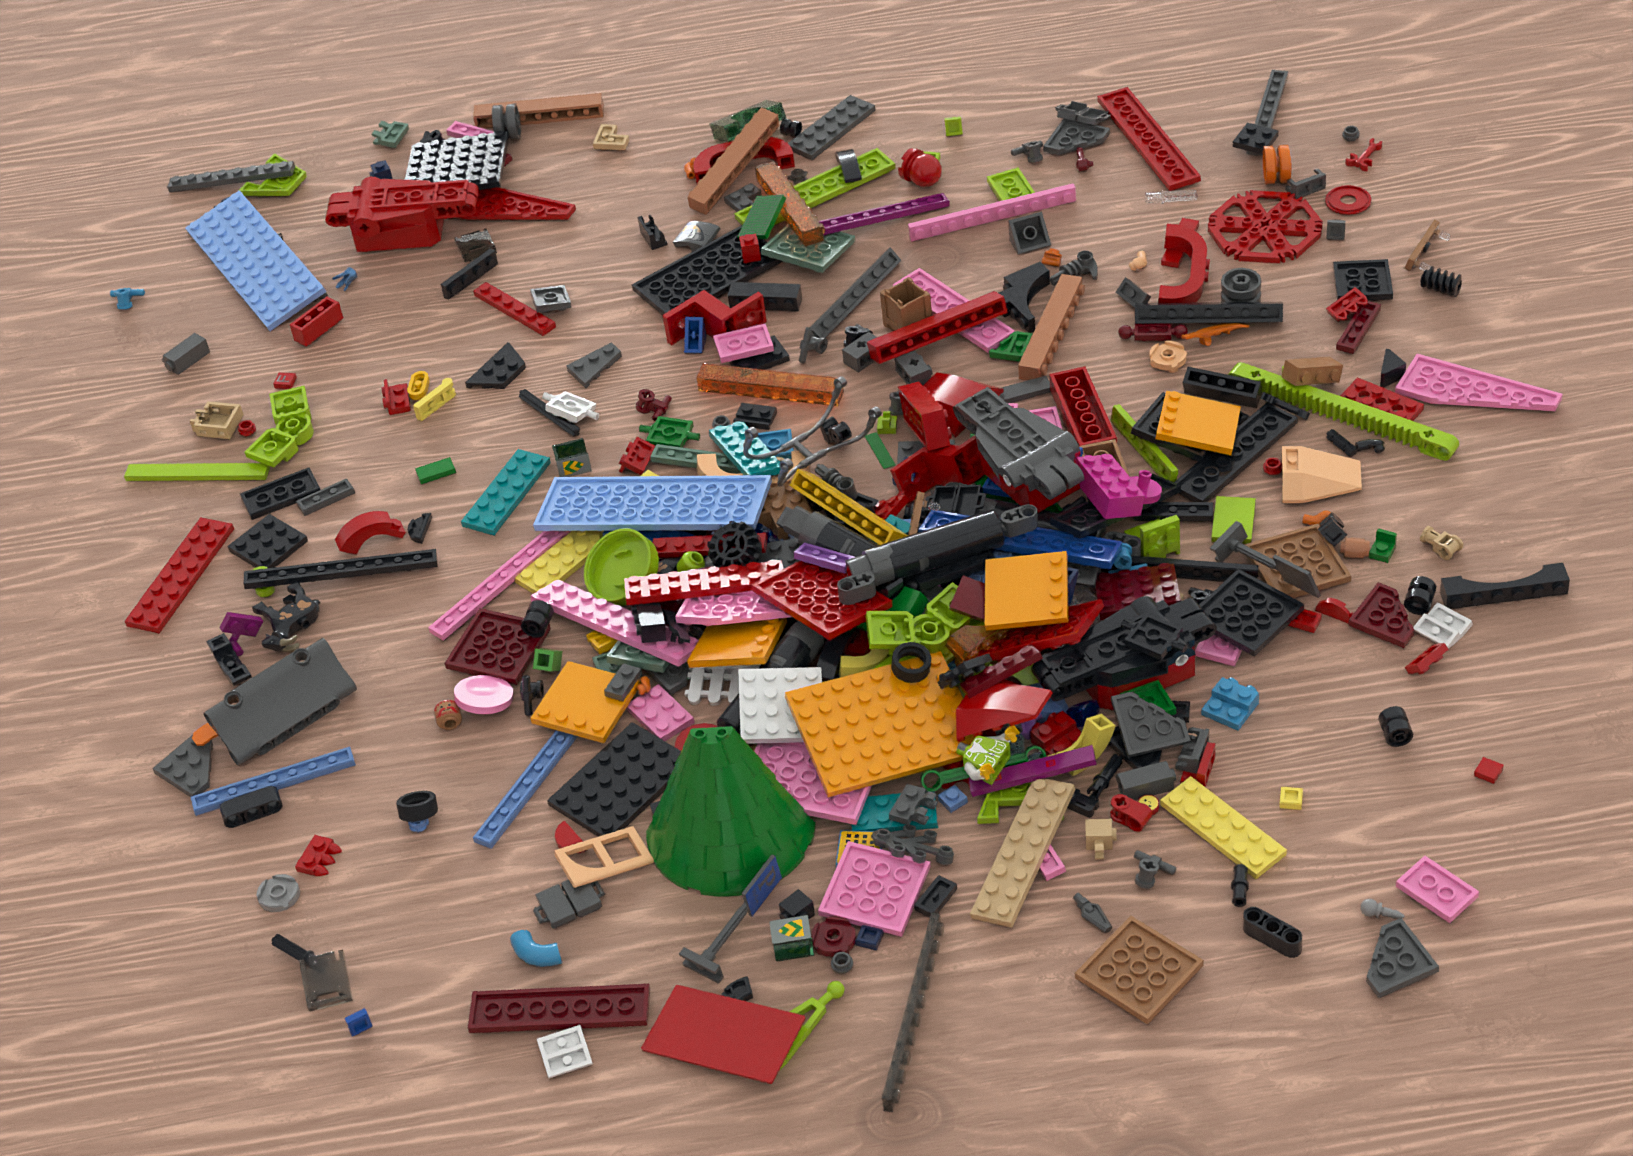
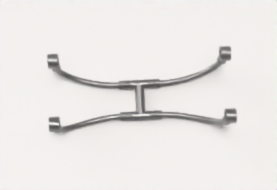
[743,376,882,487]

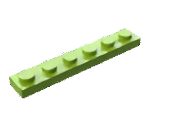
[1110,404,1178,482]

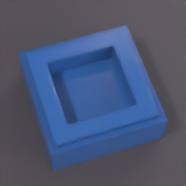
[344,1008,373,1037]

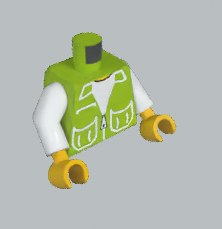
[956,726,1020,785]

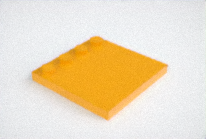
[1155,391,1241,455]
[985,551,1068,631]
[687,618,787,668]
[530,661,640,743]

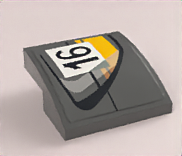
[673,221,721,251]

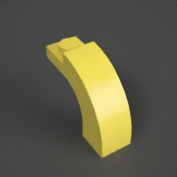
[839,649,888,678]
[1049,714,1115,776]

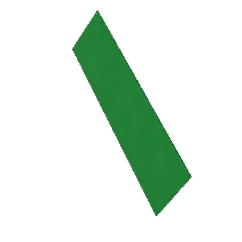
[865,432,896,469]

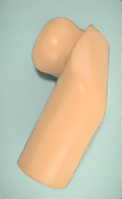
[1129,251,1147,271]

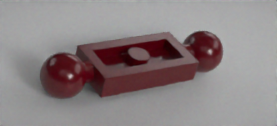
[1118,323,1188,341]

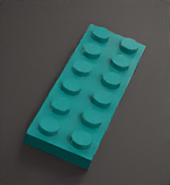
[709,421,781,476]
[461,449,551,536]

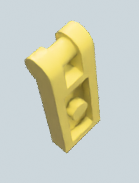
[413,378,456,421]

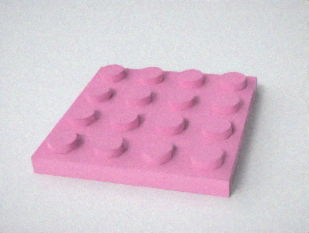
[818,841,931,937]

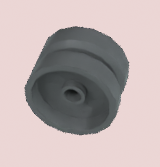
[492,103,521,140]
[1221,268,1261,302]

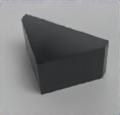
[1380,349,1406,388]

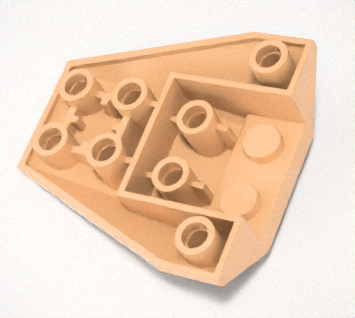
[1281,446,1362,503]

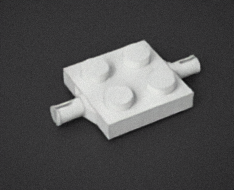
[542,391,599,423]

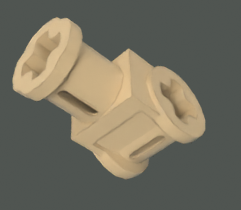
[1420,526,1464,560]

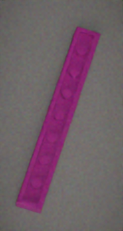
[815,193,950,236]

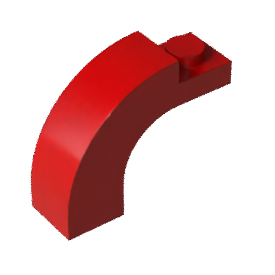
[335,511,406,555]

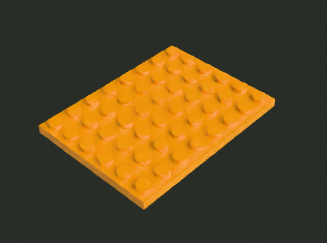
[785,651,975,797]

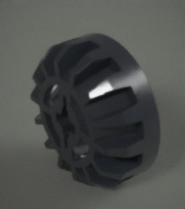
[707,521,762,567]

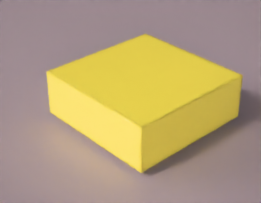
[1279,787,1303,810]

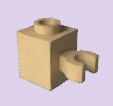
[1085,819,1117,859]

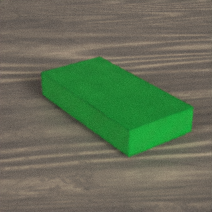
[415,457,456,484]

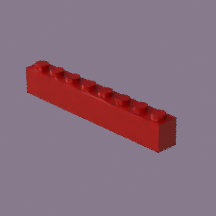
[867,291,1008,364]

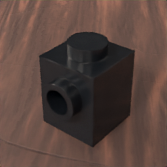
[779,889,815,920]

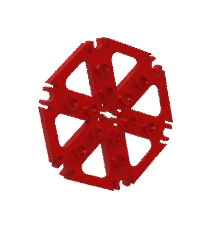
[1208,190,1323,264]

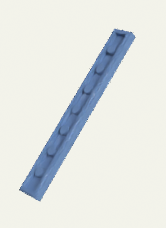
[473,730,578,849]
[191,747,356,816]

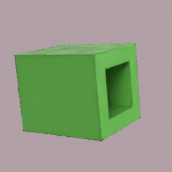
[533,648,563,672]

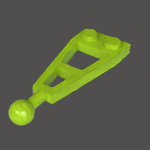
[779,981,845,1071]

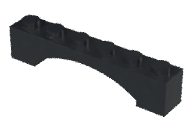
[1440,563,1570,609]

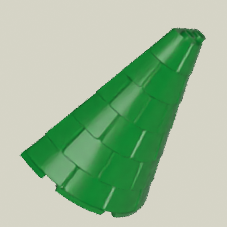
[646,726,816,897]

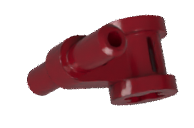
[636,389,672,422]

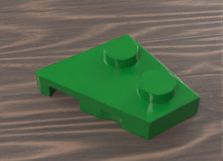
[989,331,1033,362]

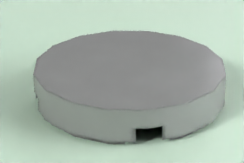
[256,874,300,912]

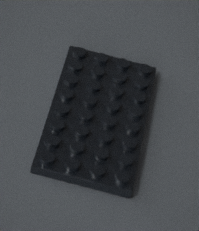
[632,225,783,315]

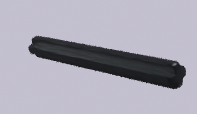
[519,389,580,437]

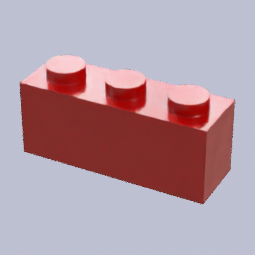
[290,296,343,347]

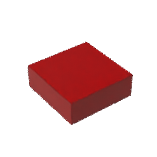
[1474,757,1504,784]

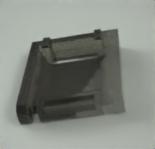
[454,228,497,262]
[299,950,353,1012]

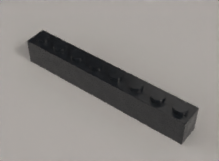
[1135,302,1283,324]

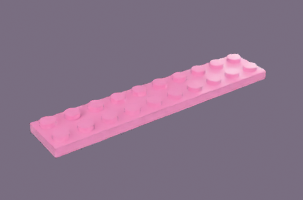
[531,580,699,667]

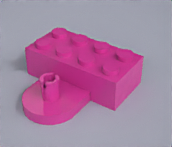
[1076,454,1162,519]

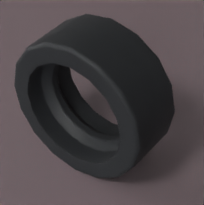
[891,642,932,683]
[396,791,438,822]

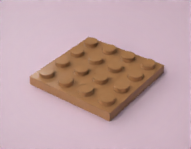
[1245,524,1351,598]
[1075,916,1204,1025]

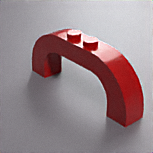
[693,137,795,184]
[1158,223,1210,303]

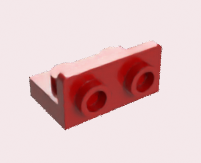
[381,379,411,415]
[618,437,655,475]

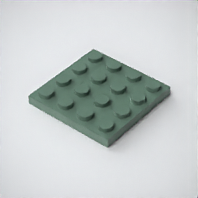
[761,218,855,273]

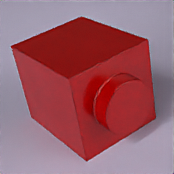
[739,234,761,263]

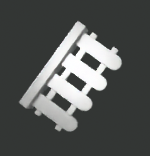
[685,664,761,706]

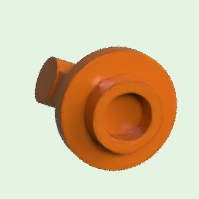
[1042,248,1062,267]

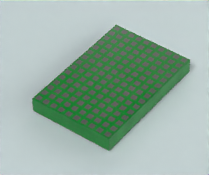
[738,195,786,239]

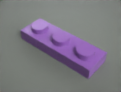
[794,542,854,573]

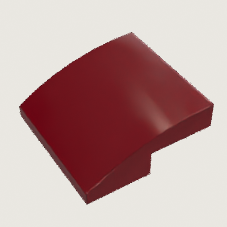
[949,576,985,623]

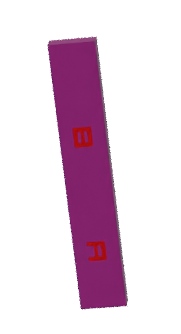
[969,745,1097,797]

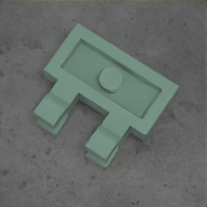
[372,121,409,148]

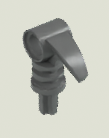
[1049,250,1098,286]
[815,464,858,500]

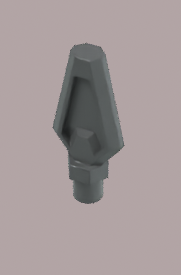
[1073,893,1112,933]

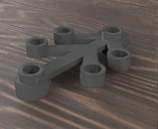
[872,825,954,865]

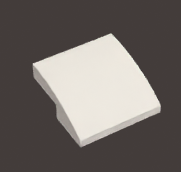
[1413,602,1473,649]
[537,1025,593,1079]

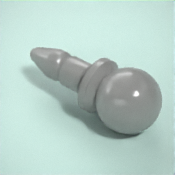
[1360,899,1405,919]

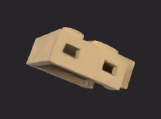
[190,401,243,439]

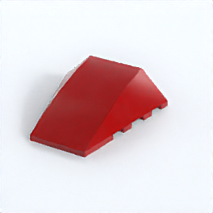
[923,372,1004,438]
[956,684,1053,742]

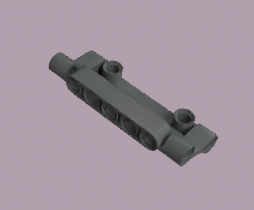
[203,638,357,766]

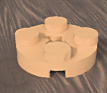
[1150,341,1187,373]

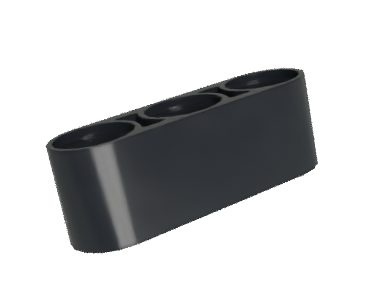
[220,786,283,828]
[1243,907,1302,958]

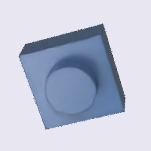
[938,785,968,813]

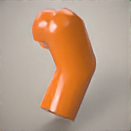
[684,158,696,179]
[1302,510,1331,525]
[636,676,651,695]

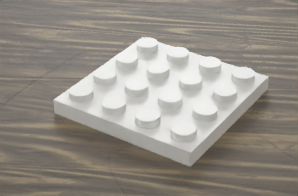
[738,667,822,744]

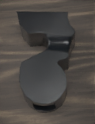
[820,416,852,444]
[1318,512,1347,547]

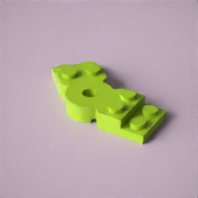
[244,385,314,468]
[866,582,973,654]

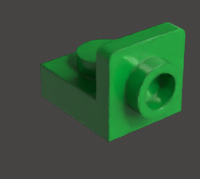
[1369,529,1397,563]

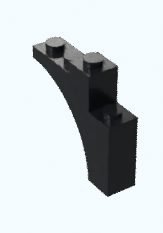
[998,262,1050,333]

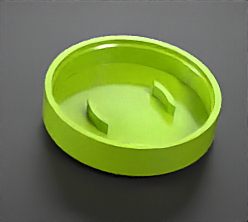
[584,528,659,606]

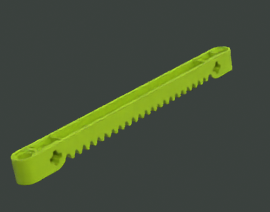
[1227,362,1460,461]

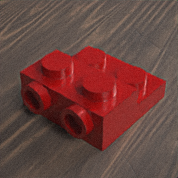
[1030,710,1082,756]

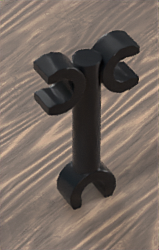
[1260,392,1310,420]

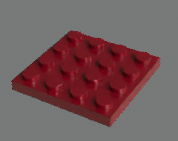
[1096,563,1181,620]
[444,608,551,685]

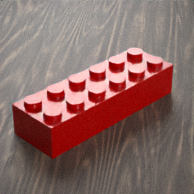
[1049,366,1117,446]
[898,382,952,451]

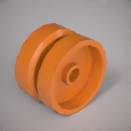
[1263,144,1292,185]

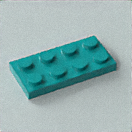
[851,791,938,832]

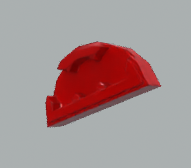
[1315,598,1353,623]
[555,820,587,853]

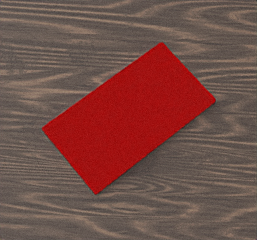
[641,985,806,1084]

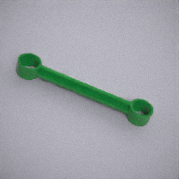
[920,745,1046,791]

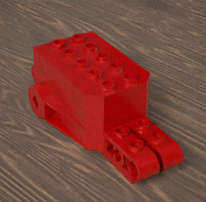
[325,177,479,252]

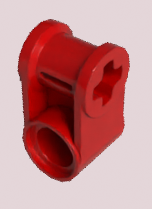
[1110,794,1153,832]

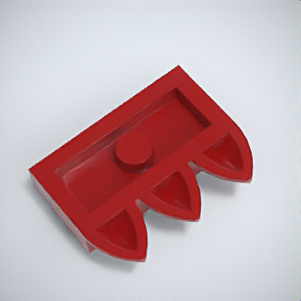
[1326,287,1368,322]
[295,835,342,876]

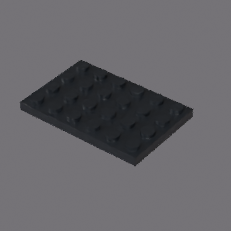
[547,722,681,837]

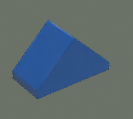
[684,317,707,353]

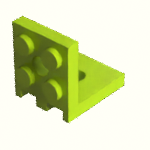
[1124,515,1180,558]

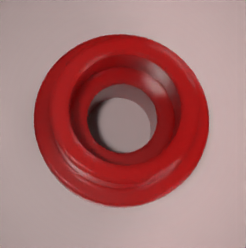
[238,420,256,436]
[1263,457,1282,475]

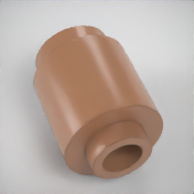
[1340,537,1370,559]

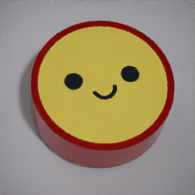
[1138,795,1159,815]

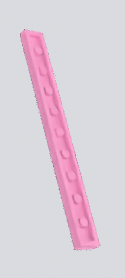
[908,184,1076,242]
[428,531,571,641]

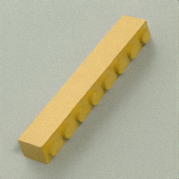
[789,469,908,545]

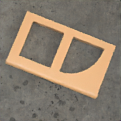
[554,826,654,888]

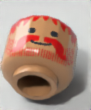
[434,700,462,730]

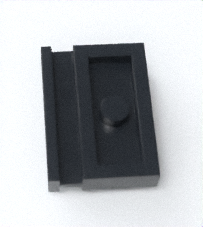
[733,403,777,430]

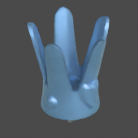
[332,267,357,291]

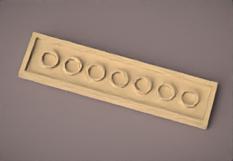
[970,778,1076,928]

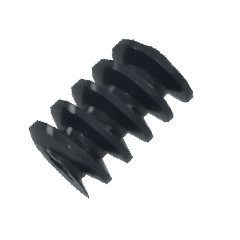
[1420,266,1462,297]

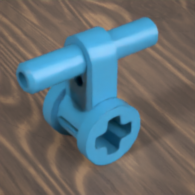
[110,288,145,310]
[1108,543,1148,574]

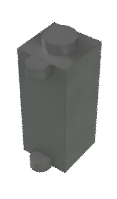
[162,333,210,375]
[1116,761,1176,800]

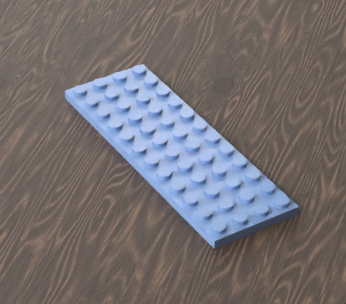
[185,190,326,331]
[533,475,772,531]

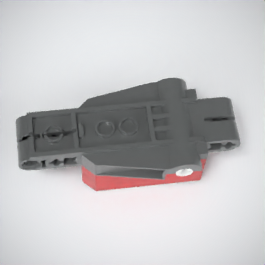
[953,387,1084,513]

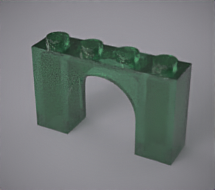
[709,100,786,142]

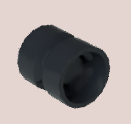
[1404,576,1437,615]
[520,600,554,638]
[1378,706,1413,747]

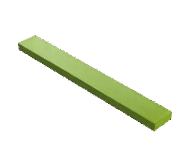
[124,463,270,481]

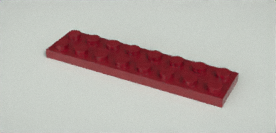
[468,984,650,1033]

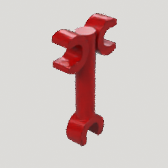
[1345,138,1382,172]

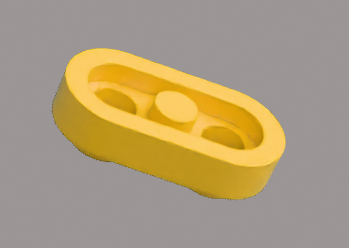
[407,371,430,400]

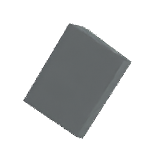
[1008,211,1051,254]

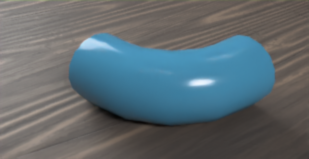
[510,930,562,967]

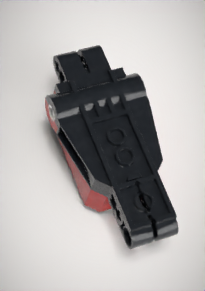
[1031,596,1217,710]

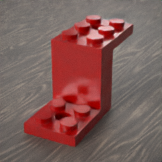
[662,290,767,345]
[890,435,985,504]

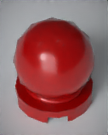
[898,148,942,187]

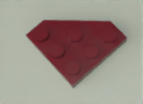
[1348,582,1414,648]

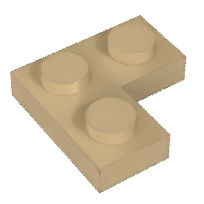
[593,124,629,151]

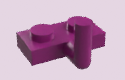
[219,612,264,656]

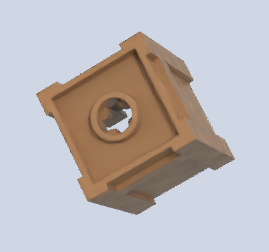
[880,277,932,331]

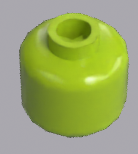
[677,551,705,572]

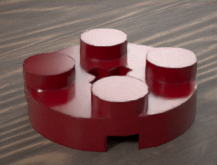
[811,916,856,957]

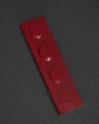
[1336,301,1381,354]
[960,645,1043,698]

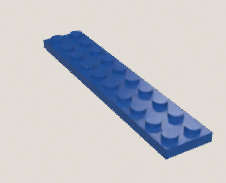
[919,509,1122,569]

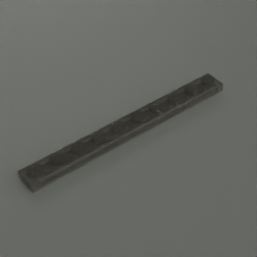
[882,912,944,1112]

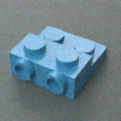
[1201,677,1259,731]

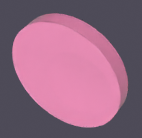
[454,675,513,714]

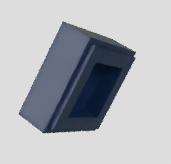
[855,925,884,951]

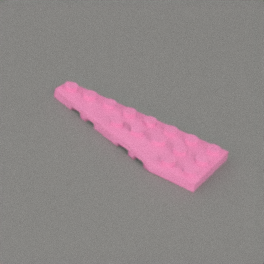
[1395,354,1562,411]
[675,591,792,626]

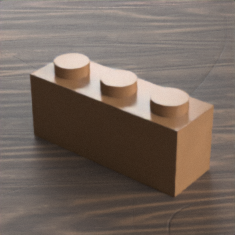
[1282,357,1343,386]

